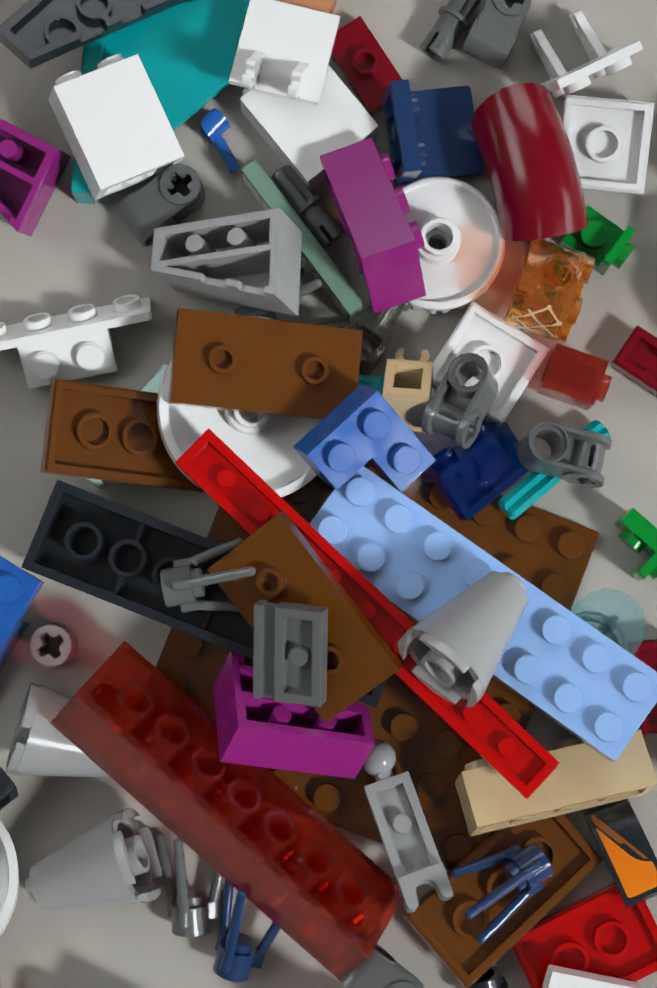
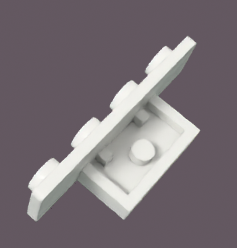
[0,295,152,389]

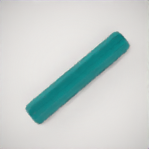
[498,420,610,520]

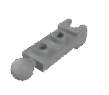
[362,740,453,914]

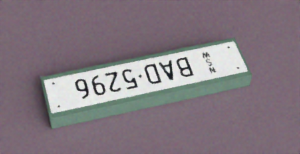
[241,160,363,322]

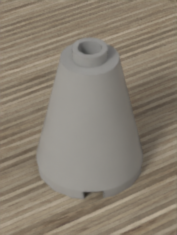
[398,571,528,707]
[6,682,140,778]
[25,808,162,910]

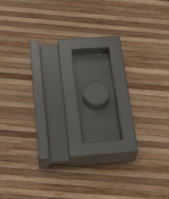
[253,599,328,707]

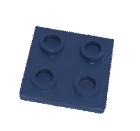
[381,79,483,185]

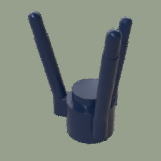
[450,843,553,944]
[213,867,292,982]

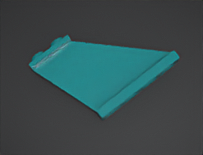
[71,0,250,204]

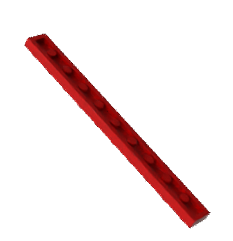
[175,428,560,799]

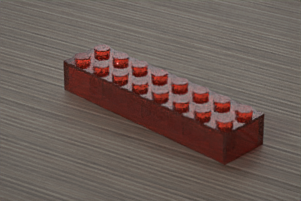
[50,641,402,980]

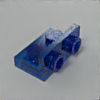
[420,419,529,521]

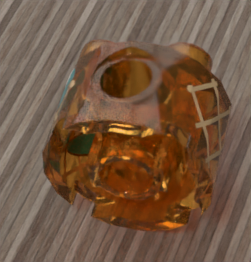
[504,239,595,342]

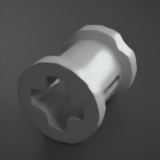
[30,625,78,666]

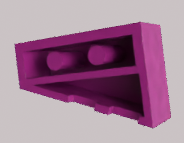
[0,119,71,237]
[320,138,426,314]
[213,651,375,779]

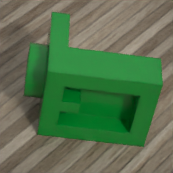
[559,205,636,275]
[614,508,657,580]

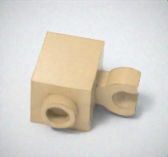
[382,348,433,432]

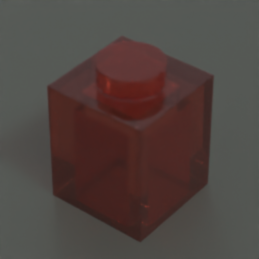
[536,343,612,411]

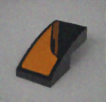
[584,799,657,909]

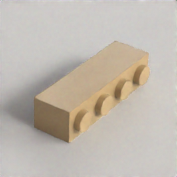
[455,729,657,837]

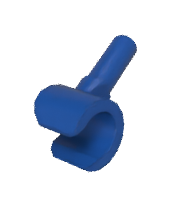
[200,108,241,174]

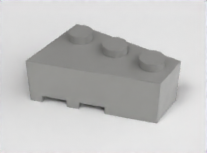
[151,208,302,316]

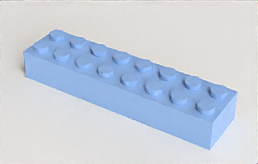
[310,466,657,762]

